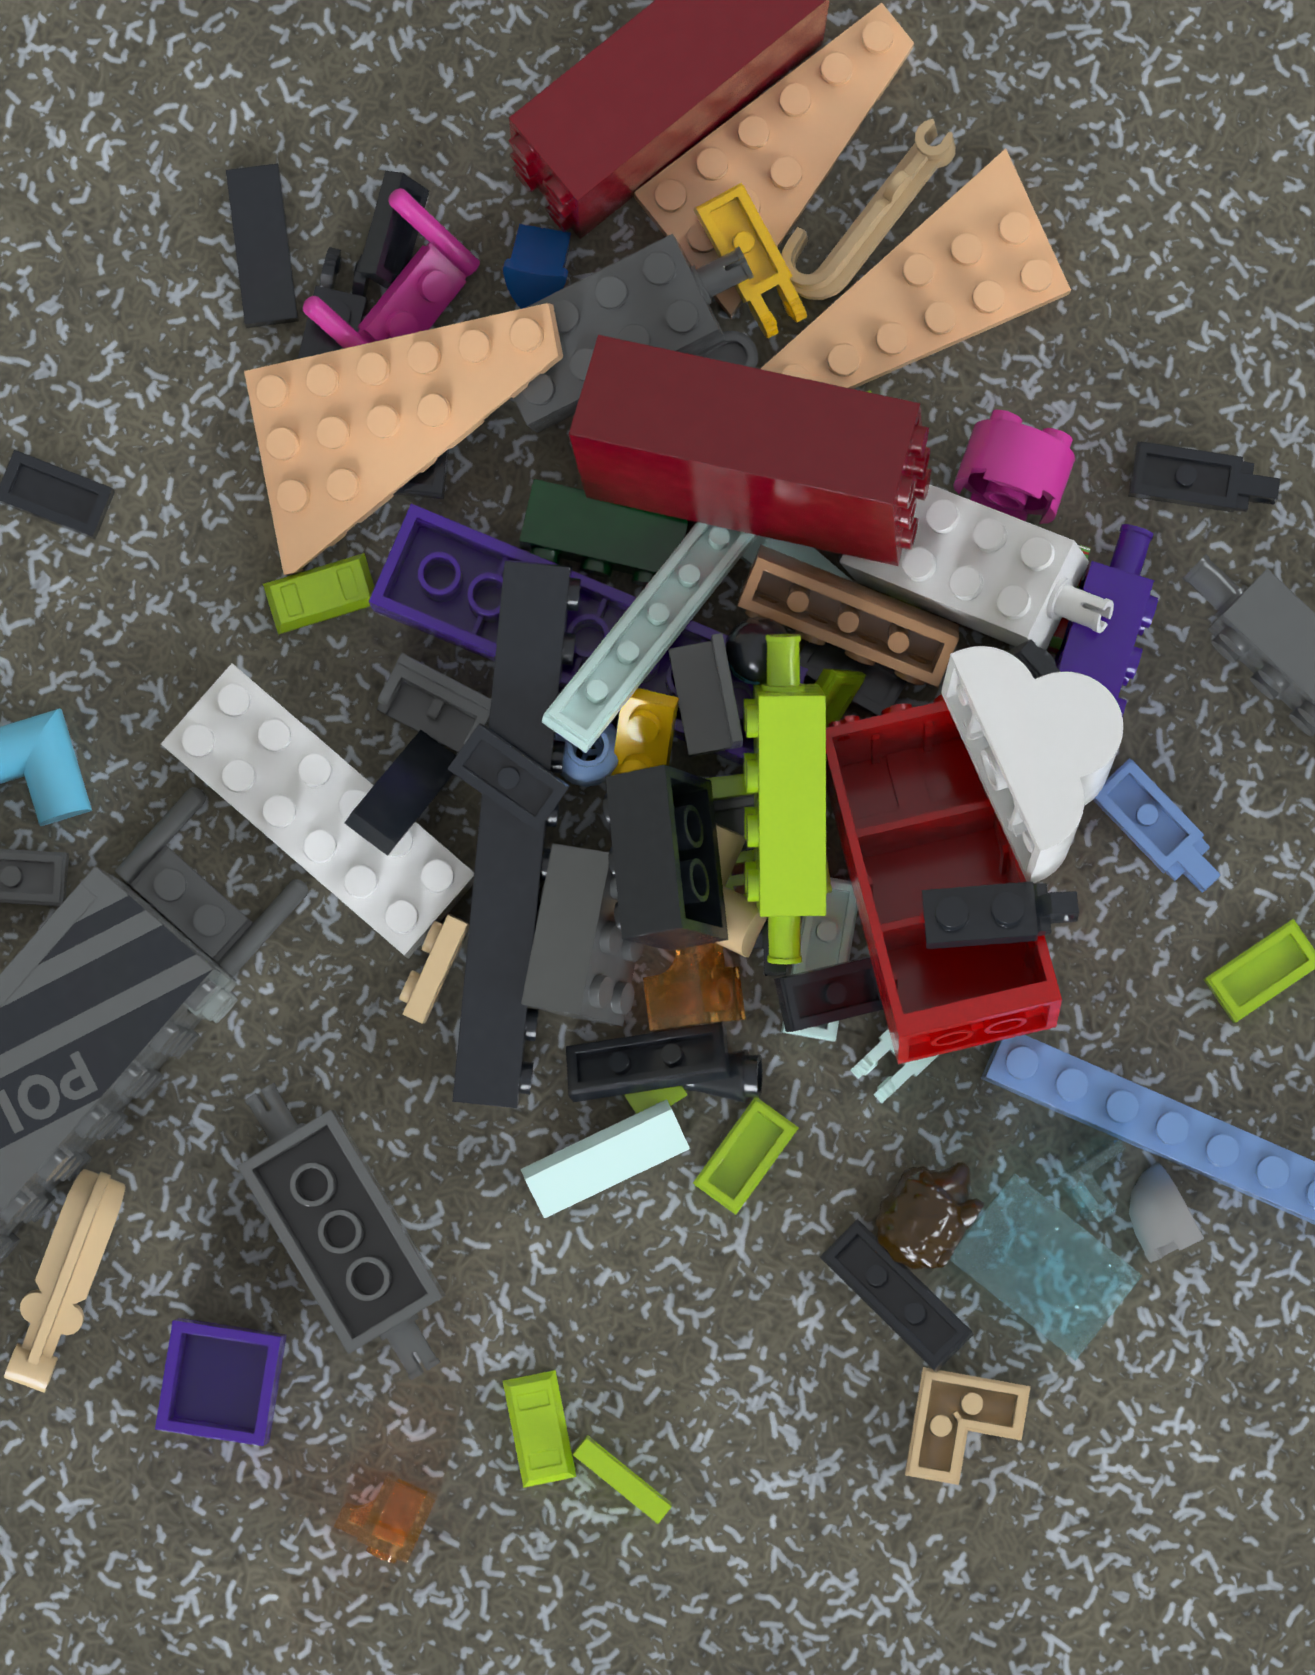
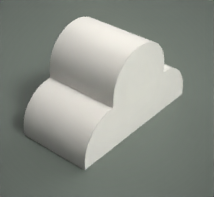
[941,646,1123,883]

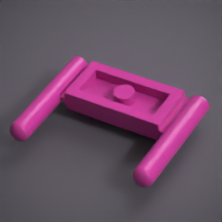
[303,188,480,349]

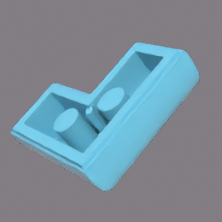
[0,708,92,826]

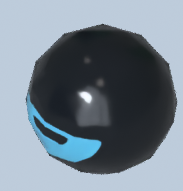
[725,617,788,685]

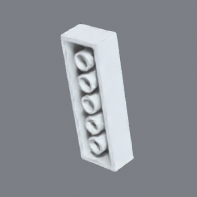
[161,663,474,959]

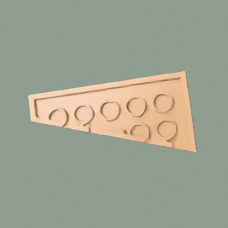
[634,3,914,319]
[761,148,1071,389]

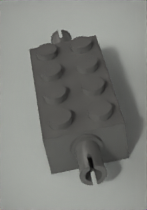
[510,234,754,433]
[1182,554,1315,737]
[237,1083,446,1381]

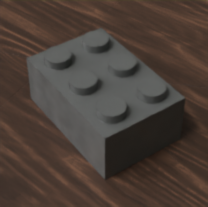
[521,843,644,1027]

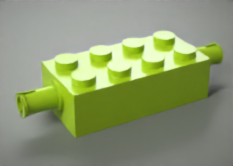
[743,634,826,965]

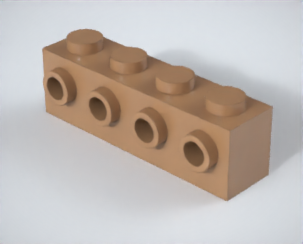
[738,544,959,687]

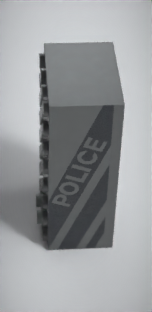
[0,866,238,1263]

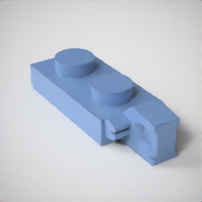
[1093,758,1221,893]

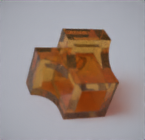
[643,943,746,1031]
[334,1474,438,1564]

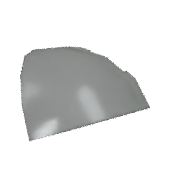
[1129,1162,1204,1262]

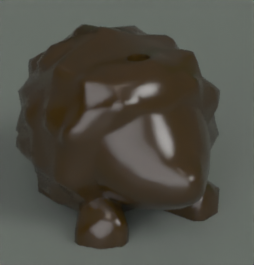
[875,1162,984,1269]

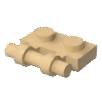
[399,913,469,1024]

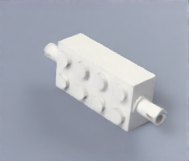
[840,485,1114,650]

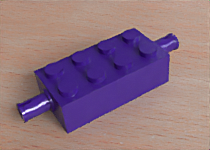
[1055,524,1158,717]

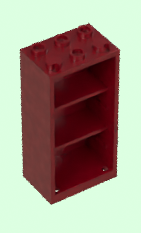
[508,0,830,239]
[569,335,932,566]

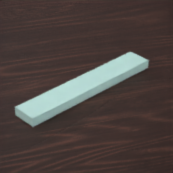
[542,522,758,753]

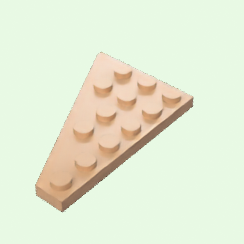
[244,303,563,575]

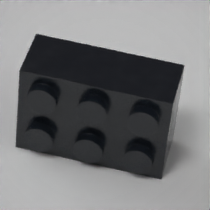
[603,765,729,951]

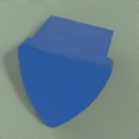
[503,224,571,309]

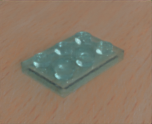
[950,1174,1142,1361]

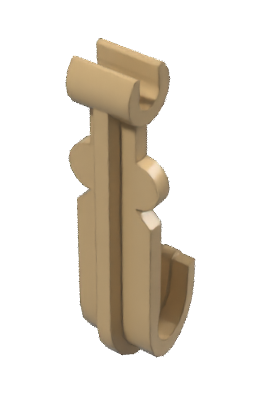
[781,119,956,300]
[4,1169,125,1393]

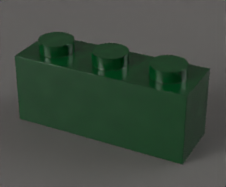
[519,479,690,587]

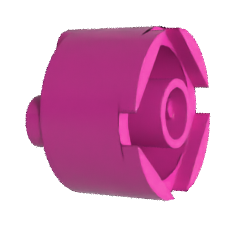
[953,410,1075,524]

